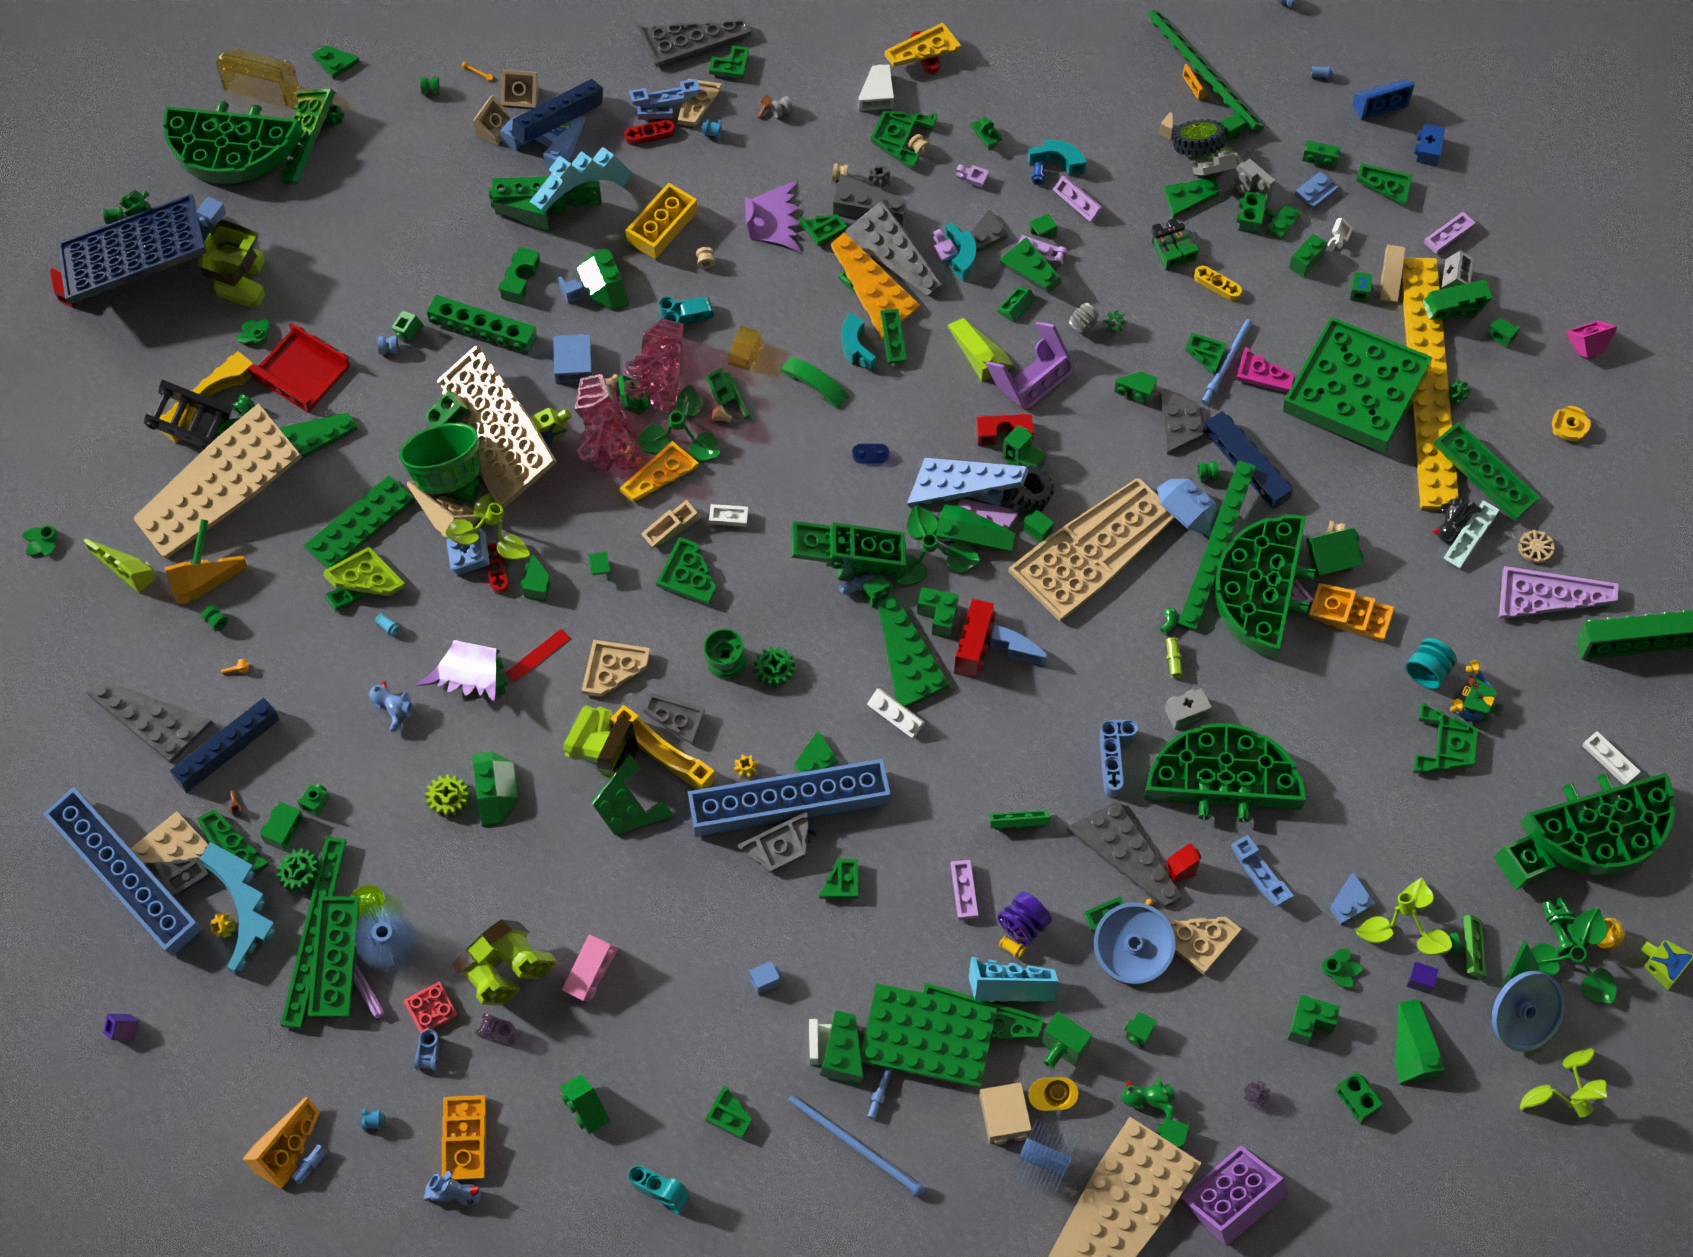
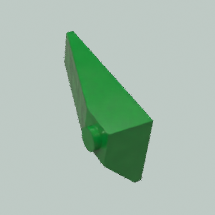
[936,504,1016,552]
[1394,999,1444,1084]

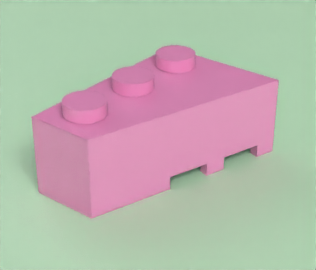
[562,934,619,1002]

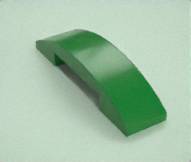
[780,357,849,409]

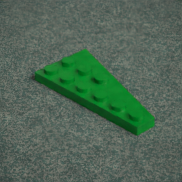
[281,89,336,184]
[279,413,358,462]
[877,594,949,708]
[923,983,1044,1040]

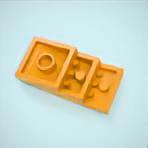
[1309,583,1394,642]
[442,1095,486,1180]

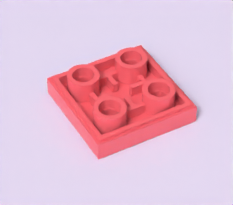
[403,981,459,1033]

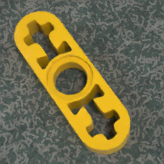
[1194,266,1242,301]

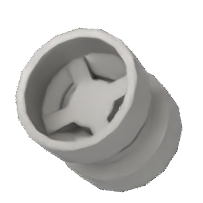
[770,96,793,118]

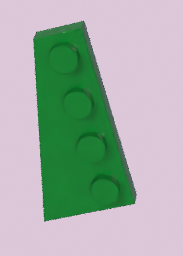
[197,809,269,873]

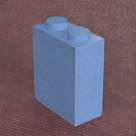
[553,334,592,383]

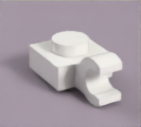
[1328,217,1353,250]

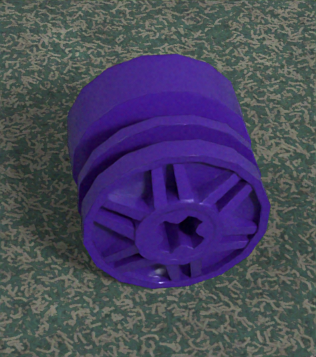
[997,891,1052,946]

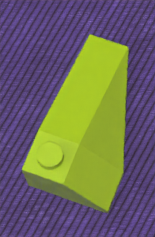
[948,318,1014,381]

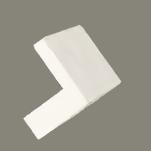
[809,1019,831,1065]

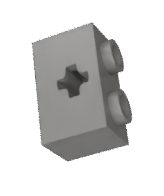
[1442,250,1474,289]
[1165,688,1212,729]

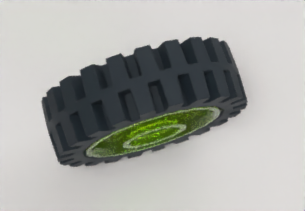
[1173,119,1226,157]

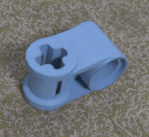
[414,1029,440,1071]

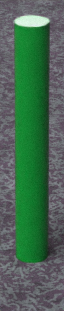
[725,372,750,420]
[192,519,208,565]

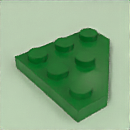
[656,537,716,606]

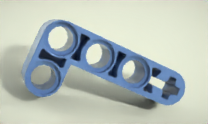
[1099,720,1138,798]

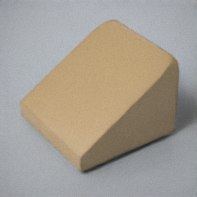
[1159,112,1173,140]

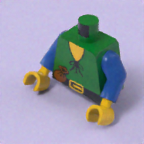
[1450,660,1504,722]

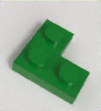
[709,45,749,79]

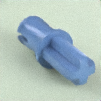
[839,573,876,596]
[292,1145,328,1184]

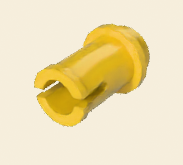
[999,935,1026,959]

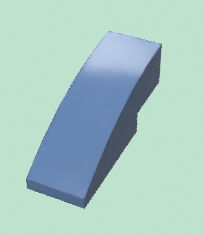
[990,625,1047,666]

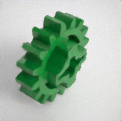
[754,646,795,687]
[276,848,320,892]

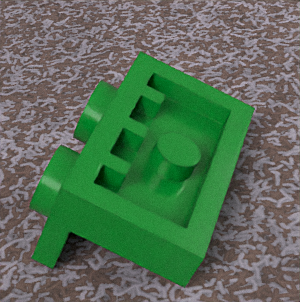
[1302,140,1341,168]
[618,375,651,415]

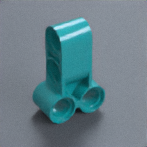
[659,296,714,335]
[628,1166,690,1214]

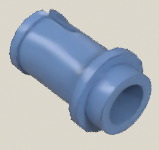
[1311,66,1333,79]

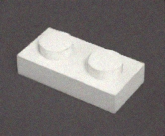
[709,504,748,527]

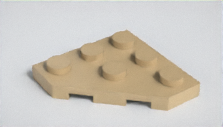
[582,640,650,697]
[131,811,208,866]
[1169,917,1241,975]

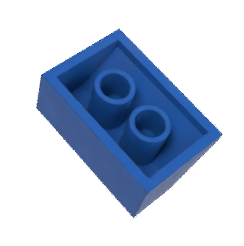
[1353,80,1415,120]

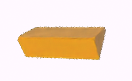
[1182,64,1209,100]

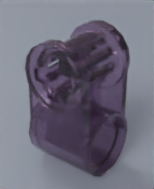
[475,1013,517,1045]

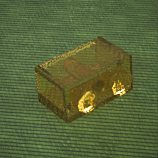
[728,326,763,371]

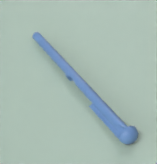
[788,1094,925,1197]

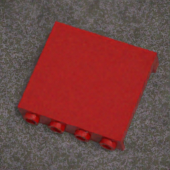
[248,323,350,413]

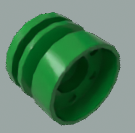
[703,628,747,679]

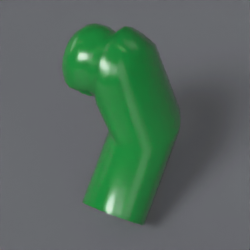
[1160,607,1178,635]

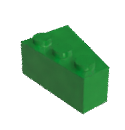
[1423,279,1493,320]

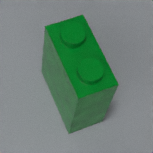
[1306,527,1363,575]

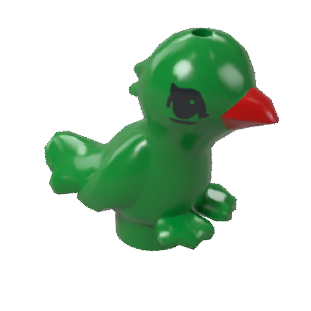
[1121,1077,1175,1120]

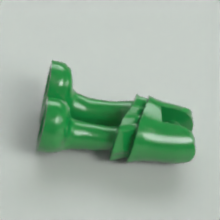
[1542,896,1591,956]

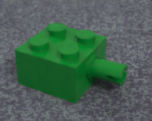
[1493,835,1556,890]

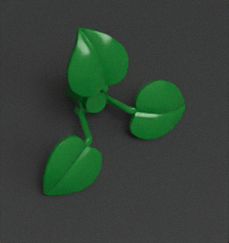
[635,384,720,461]
[895,504,980,585]
[1531,908,1616,1004]

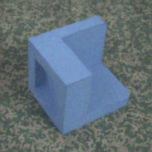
[558,277,584,303]

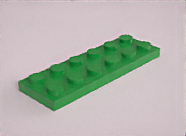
[1433,421,1540,521]
[304,475,414,569]
[308,896,361,1018]

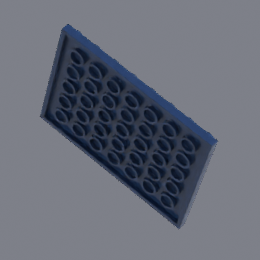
[57,194,207,304]

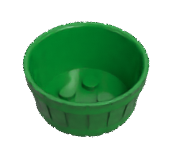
[399,423,481,494]

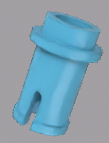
[375,613,400,636]

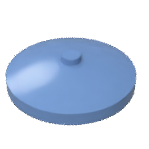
[1094,902,1175,985]
[1492,971,1565,1052]

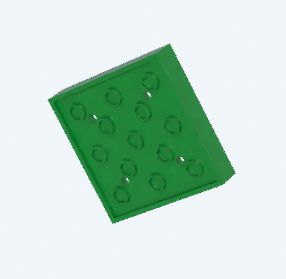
[1283,317,1432,453]

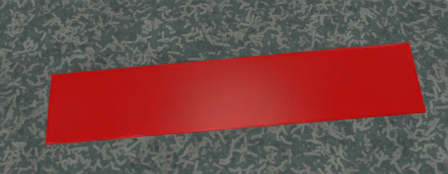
[505,629,571,682]

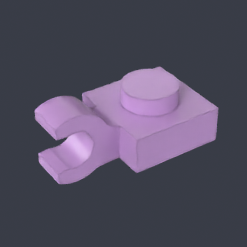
[956,164,989,188]
[933,229,958,263]

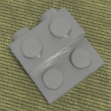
[1192,150,1238,175]
[1234,159,1275,205]

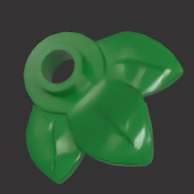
[236,319,270,345]
[22,525,58,556]
[1322,949,1363,988]

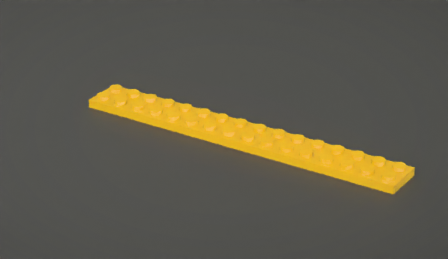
[1401,258,1459,510]

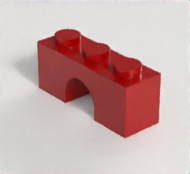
[976,413,1034,446]

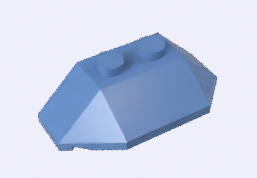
[1157,479,1219,537]

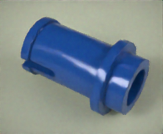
[1031,162,1045,185]

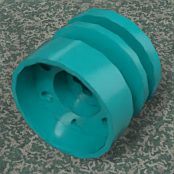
[1405,638,1458,689]

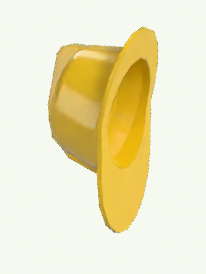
[1028,1077,1079,1111]

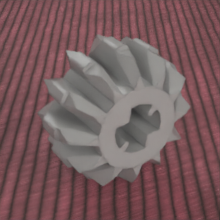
[1069,303,1100,334]

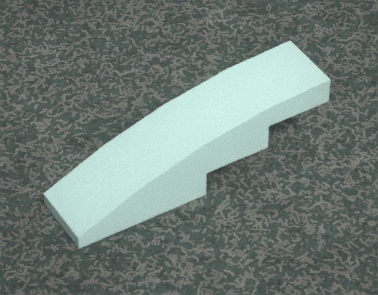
[1443,500,1499,569]

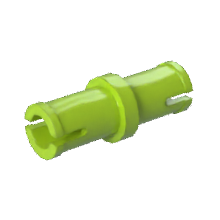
[1166,637,1183,678]

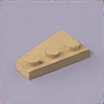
[678,79,722,127]

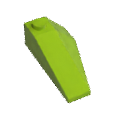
[83,539,156,594]

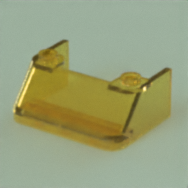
[216,48,299,106]

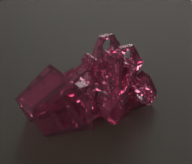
[624,319,684,413]
[574,374,646,471]

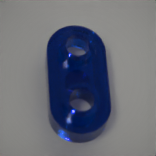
[852,444,889,463]

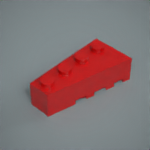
[954,599,997,678]

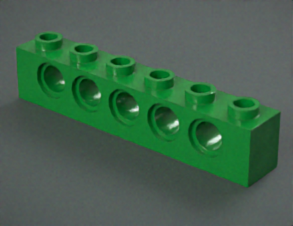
[427,294,537,354]

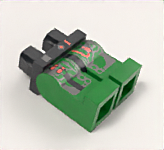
[1151,218,1199,270]

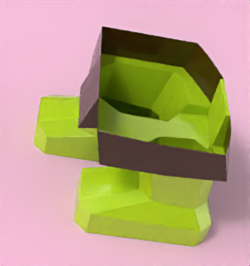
[199,219,265,308]
[562,705,639,779]
[452,919,557,1006]

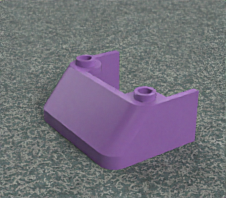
[986,322,1074,409]

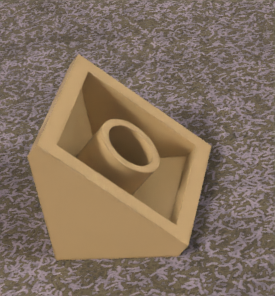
[501,70,539,108]
[473,95,514,145]

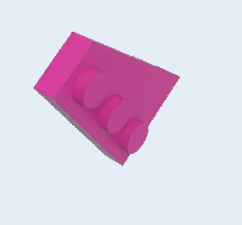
[1236,347,1294,393]

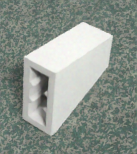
[859,65,894,111]

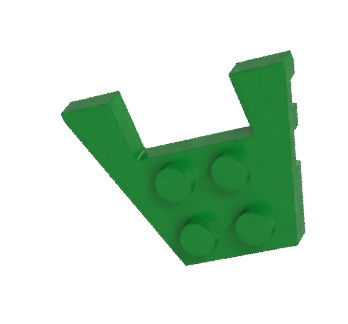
[871,111,938,170]
[1413,702,1478,774]
[591,753,673,835]

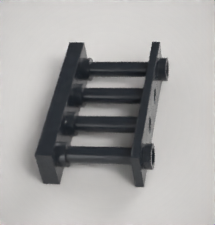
[144,379,233,450]

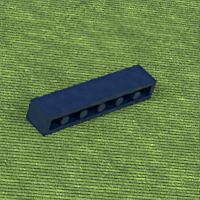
[512,79,603,145]
[1203,411,1293,509]
[170,697,279,793]

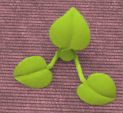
[445,493,530,560]
[1355,878,1452,956]
[1520,1048,1608,1118]

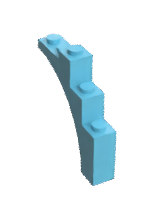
[530,147,633,213]
[200,842,275,975]

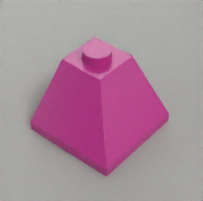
[1566,320,1617,359]

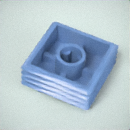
[446,528,490,576]

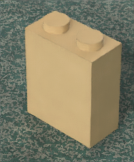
[979,1082,1031,1145]

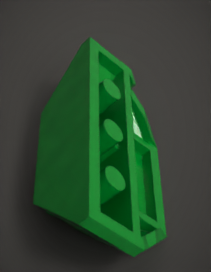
[577,248,629,311]
[472,751,518,827]

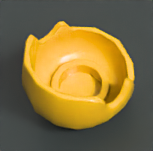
[1596,918,1625,949]

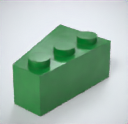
[998,237,1062,294]
[820,1010,863,1085]

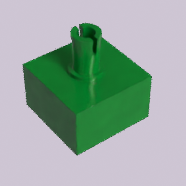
[1041,1011,1092,1069]

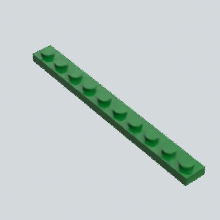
[1147,9,1264,131]
[1177,460,1256,632]
[280,837,347,1030]

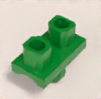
[970,116,1003,150]
[119,189,151,216]

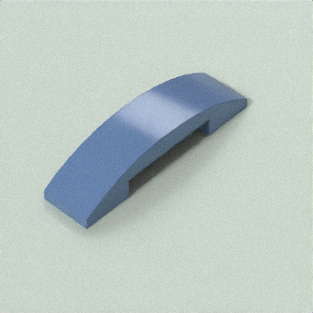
[629,79,701,108]
[1231,835,1294,907]

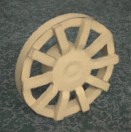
[1518,530,1555,563]

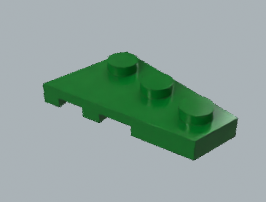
[1356,163,1413,207]
[1164,177,1220,218]

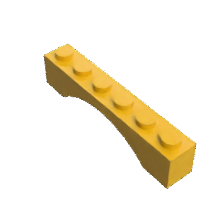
[160,351,253,444]
[611,705,715,790]

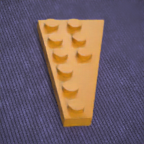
[831,233,920,340]

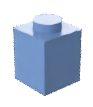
[749,961,782,995]

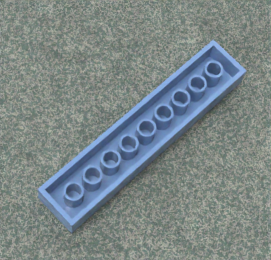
[688,759,890,837]
[43,787,203,957]

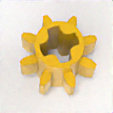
[734,755,758,780]
[210,912,236,938]

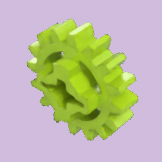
[425,774,469,817]

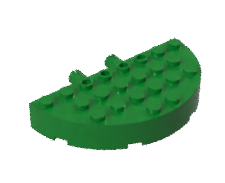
[163,101,303,184]
[1215,515,1316,659]
[1144,723,1306,823]
[1520,772,1675,876]

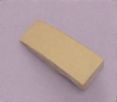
[1379,245,1405,304]
[642,500,701,548]

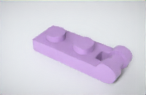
[1018,235,1068,267]

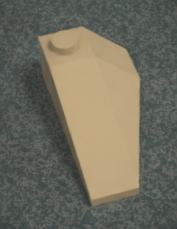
[407,481,480,538]

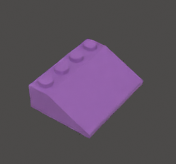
[1180,1146,1288,1247]

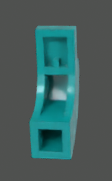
[1028,139,1087,176]
[945,222,976,281]
[841,312,876,371]

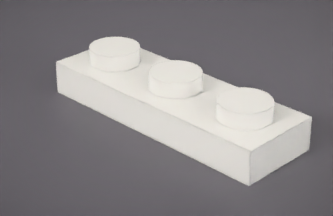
[867,688,925,738]
[1582,731,1641,785]

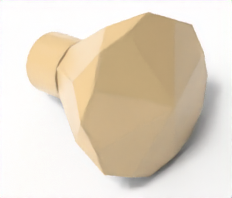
[602,374,620,394]
[712,405,732,423]

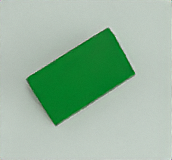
[997,287,1035,322]

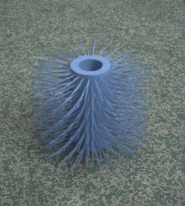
[352,903,419,975]
[1013,1121,1078,1195]

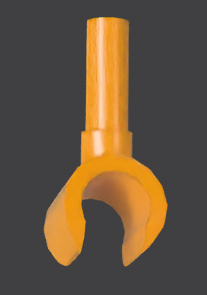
[221,659,249,674]

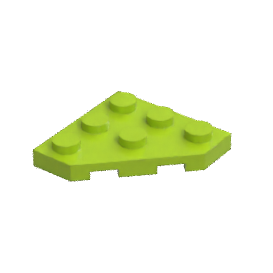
[323,547,405,596]

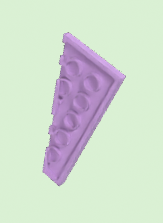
[1499,566,1619,619]

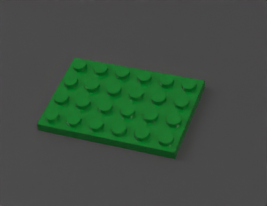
[860,983,997,1089]

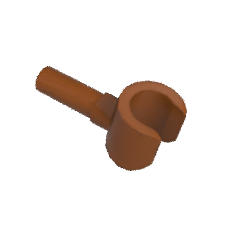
[758,95,772,119]
[230,791,243,816]

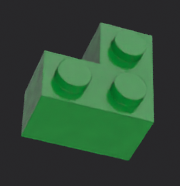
[1002,425,1046,468]
[917,587,959,638]
[1288,995,1341,1046]
[560,1074,611,1134]

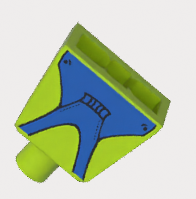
[530,408,572,447]
[1641,940,1693,990]

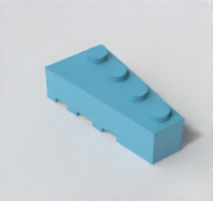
[969,957,1058,1002]

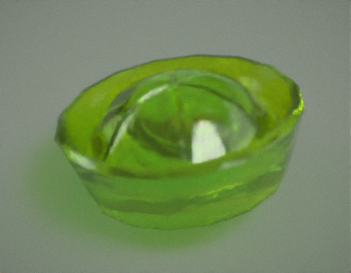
[351,885,385,918]

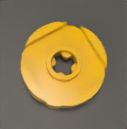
[1552,406,1591,442]

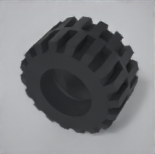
[1003,465,1054,516]

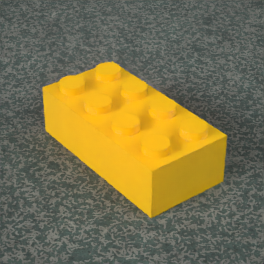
[626,183,698,260]

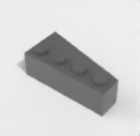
[833,174,907,227]

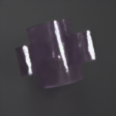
[1244,1081,1270,1108]

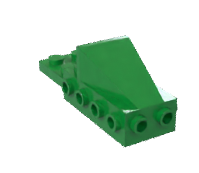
[489,176,602,232]
[791,521,907,580]

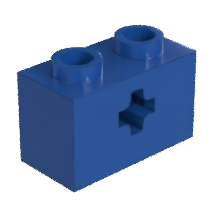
[1414,124,1445,166]

